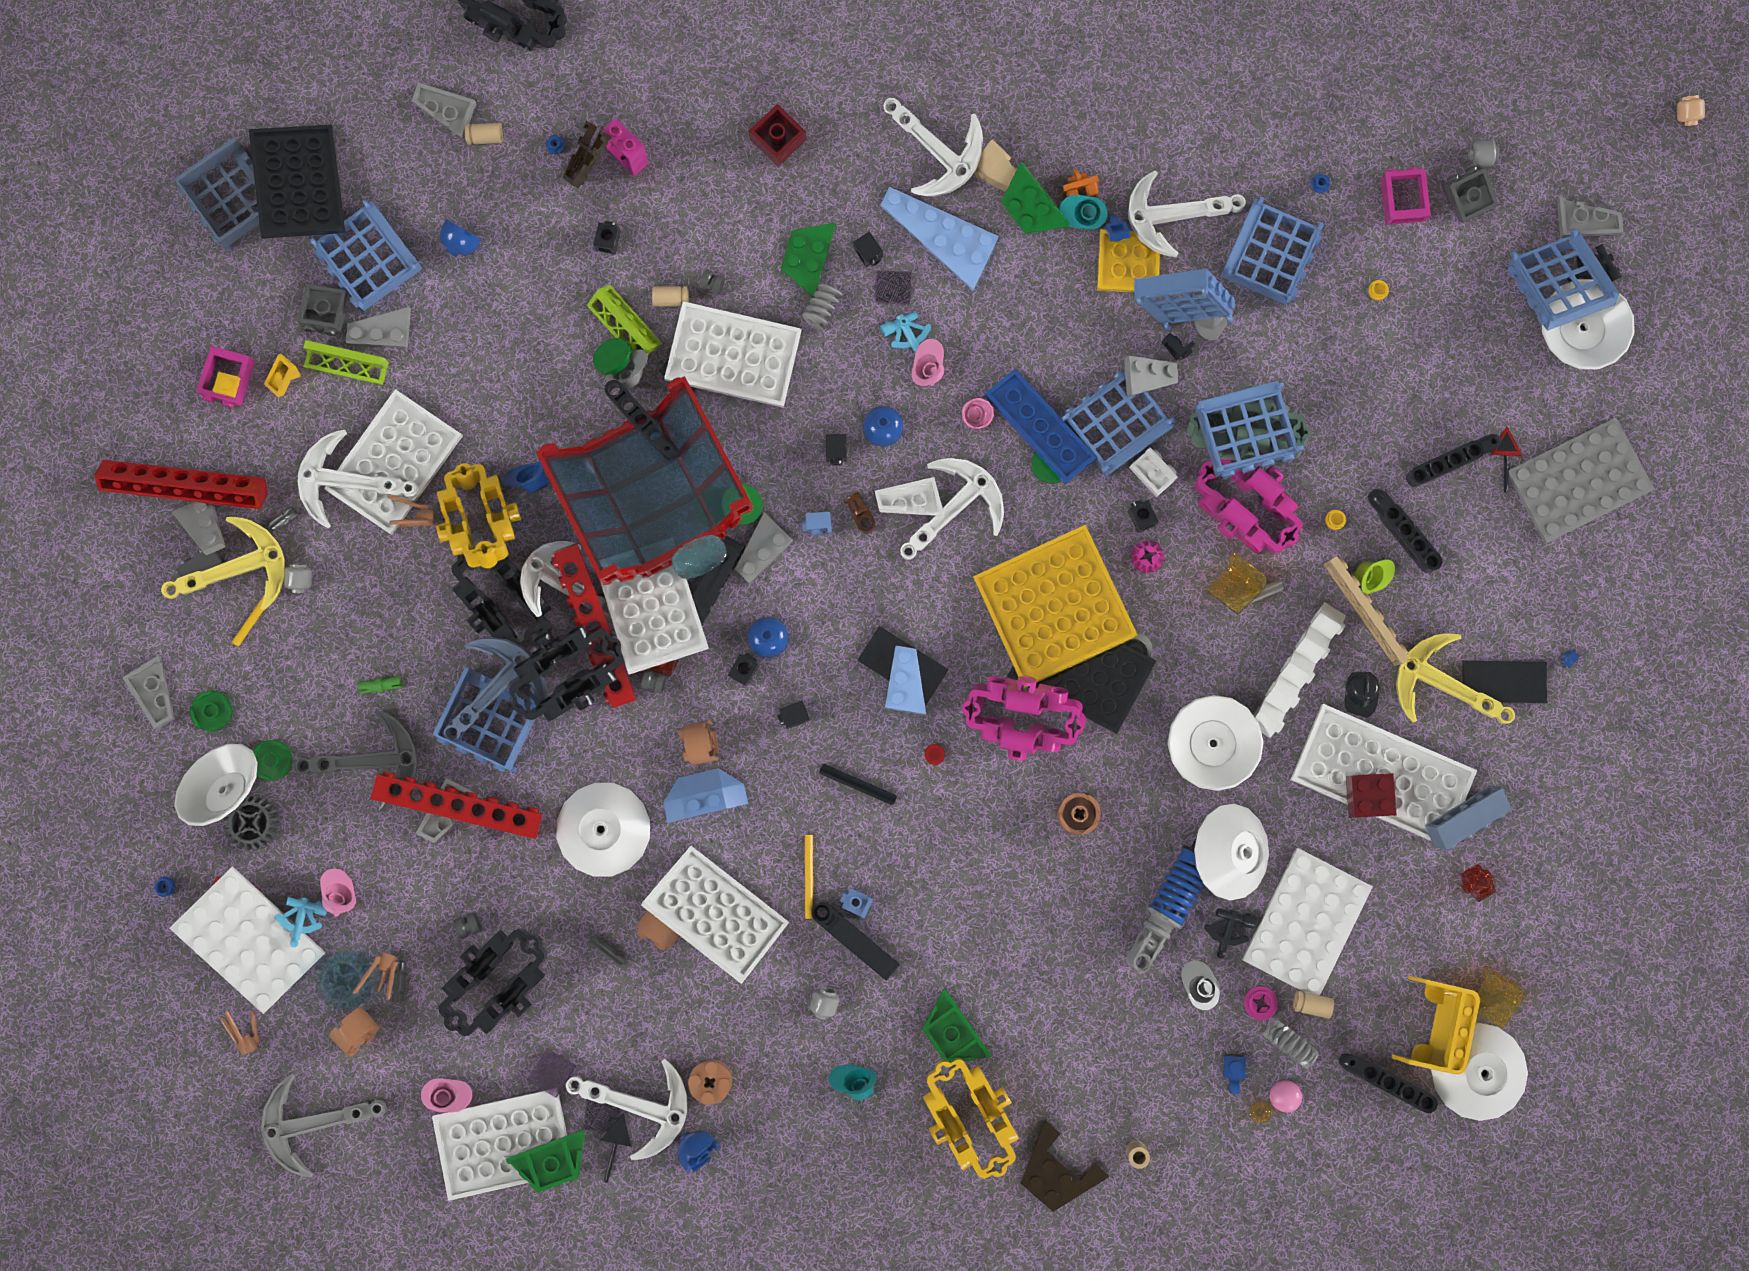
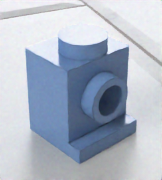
[802,512,832,536]
[840,888,873,918]

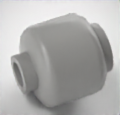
[1468,140,1499,167]
[284,563,312,593]
[810,986,840,1020]

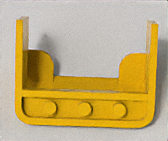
[1392,975,1480,1075]

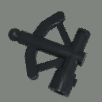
[1567,244,1622,282]
[1204,908,1257,959]

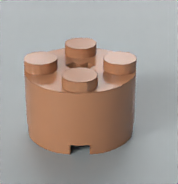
[679,720,719,766]
[1057,793,1101,835]
[636,910,680,950]
[329,1007,381,1058]
[688,1059,732,1105]

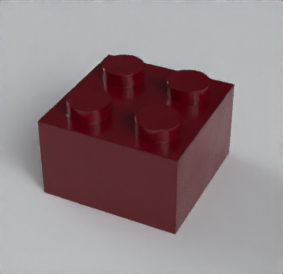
[749,103,807,167]
[1345,773,1397,818]

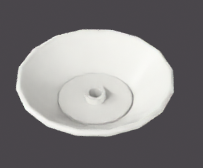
[1542,279,1634,369]
[1168,695,1263,791]
[174,744,258,826]
[556,783,650,877]
[1194,804,1269,900]
[1431,1023,1528,1121]

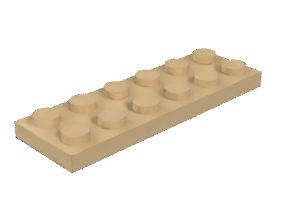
[1323,556,1409,666]

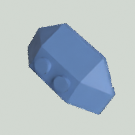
[663,768,749,823]

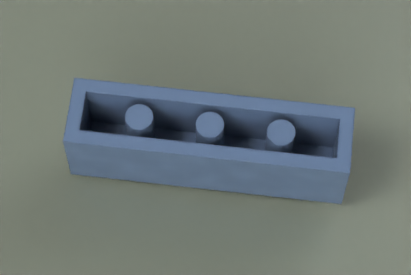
[1425,786,1512,850]

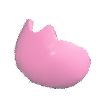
[961,398,994,429]
[1269,1080,1302,1113]

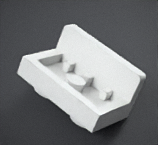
[1129,448,1178,497]

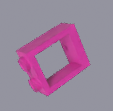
[602,118,648,177]
[1380,167,1431,225]
[196,346,256,408]

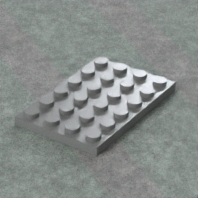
[1508,418,1655,544]

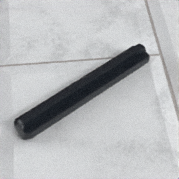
[819,764,897,805]

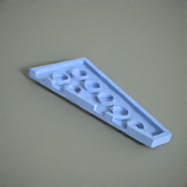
[881,187,999,291]

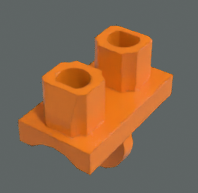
[1061,169,1099,198]

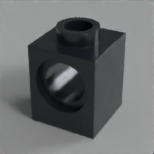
[594,221,621,255]
[853,231,883,267]
[826,434,847,466]
[1127,499,1159,533]
[728,653,759,687]
[777,700,810,729]

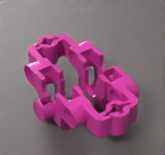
[1194,459,1303,554]
[962,676,1086,761]

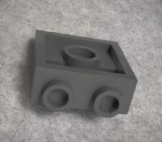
[1443,166,1498,223]
[297,284,348,336]

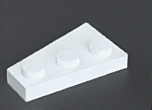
[875,477,944,516]

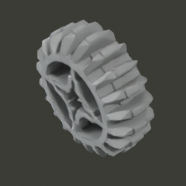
[1263,1020,1318,1068]

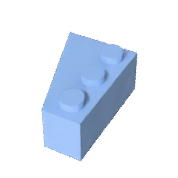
[885,646,926,716]

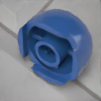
[440,219,482,257]
[863,406,903,447]
[748,617,789,658]
[677,1130,720,1173]

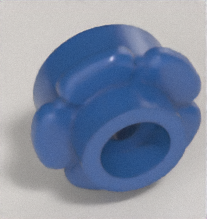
[545,135,565,154]
[1311,174,1330,193]
[1561,649,1580,668]
[154,876,176,897]

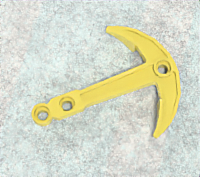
[161,517,285,611]
[1396,634,1515,724]

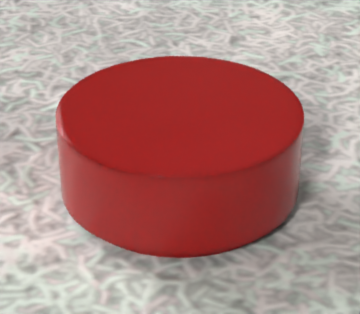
[924,744,945,765]

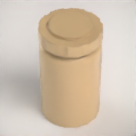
[465,123,503,145]
[652,286,689,307]
[1293,991,1334,1019]
[1126,1140,1150,1169]

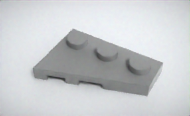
[412,82,476,139]
[1557,197,1624,238]
[346,307,411,348]
[1124,356,1178,397]
[172,502,225,555]
[735,512,793,584]
[122,655,175,730]
[416,778,484,843]

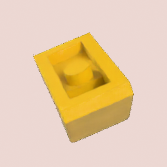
[264,353,301,397]

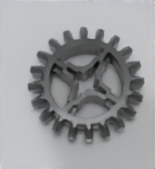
[223,795,281,851]

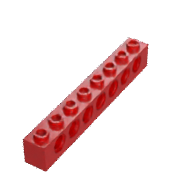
[94,459,268,509]
[551,543,636,708]
[370,771,543,839]

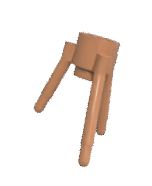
[387,494,434,528]
[353,952,398,1000]
[220,1010,260,1055]

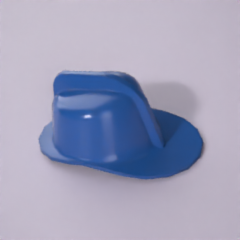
[503,462,549,493]

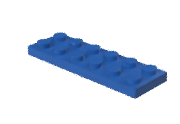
[984,369,1097,485]

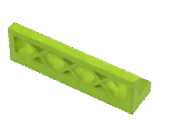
[587,285,663,356]
[303,340,389,385]

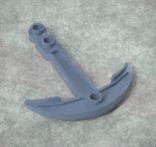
[444,637,547,741]

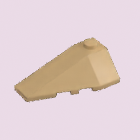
[974,139,1017,192]

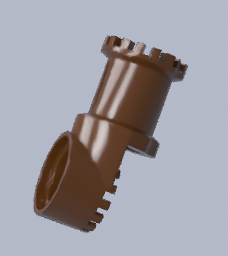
[844,492,875,534]

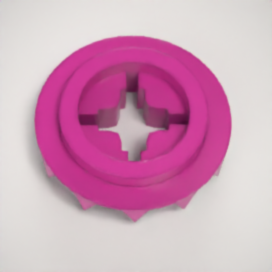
[1131,540,1164,573]
[1244,986,1278,1020]

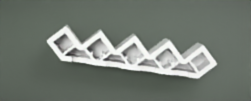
[1253,602,1346,738]

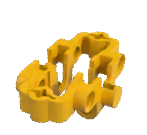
[436,463,521,568]
[923,1058,1019,1179]

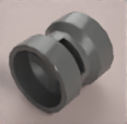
[699,269,726,296]
[641,670,666,694]
[454,912,482,939]

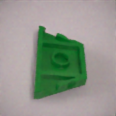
[1001,162,1069,234]
[781,223,836,298]
[922,988,992,1062]
[505,1129,585,1193]

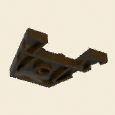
[563,121,611,189]
[1020,1120,1109,1212]

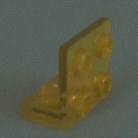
[1207,552,1266,615]
[1475,966,1527,1029]

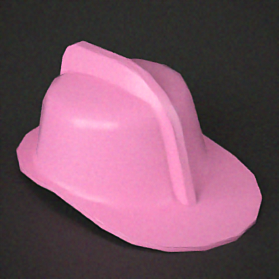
[911,339,944,386]
[320,869,356,917]
[421,1078,472,1113]

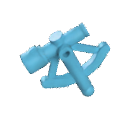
[880,311,931,353]
[275,897,327,947]

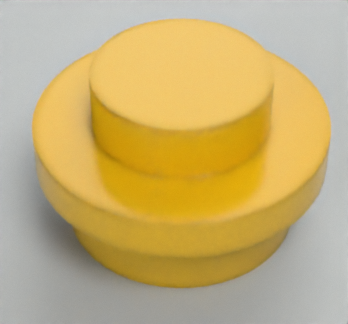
[1368,280,1389,301]
[1325,510,1346,530]

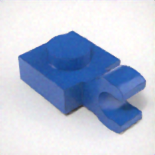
[1105,214,1130,242]
[1223,1056,1246,1094]

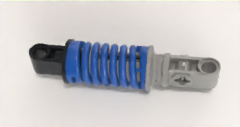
[1126,837,1205,972]

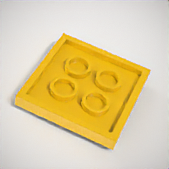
[1097,229,1160,293]

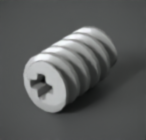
[802,284,842,330]

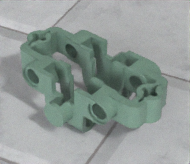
[1186,385,1311,466]

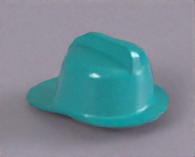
[1059,195,1108,229]
[828,1064,877,1100]

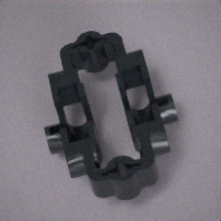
[457,0,567,51]
[451,547,552,651]
[508,625,623,721]
[439,928,548,1036]

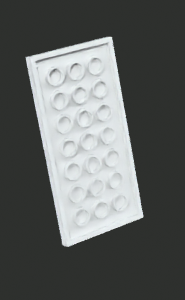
[1290,704,1477,842]

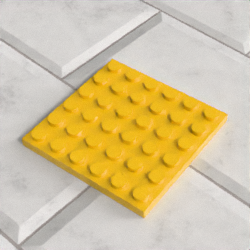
[973,524,1138,688]

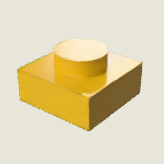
[213,372,241,398]

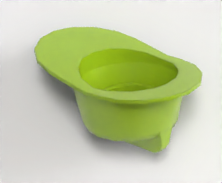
[1350,559,1395,594]

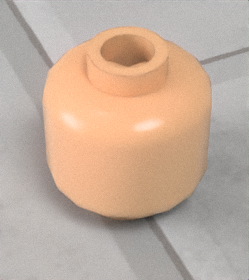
[1677,95,1705,126]

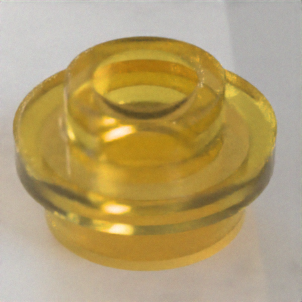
[1250,1101,1271,1123]

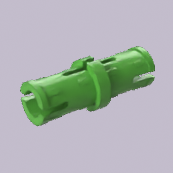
[358,676,403,694]

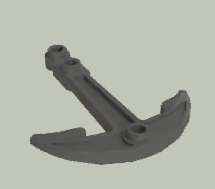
[294,710,418,812]

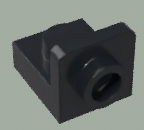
[1161,332,1195,361]

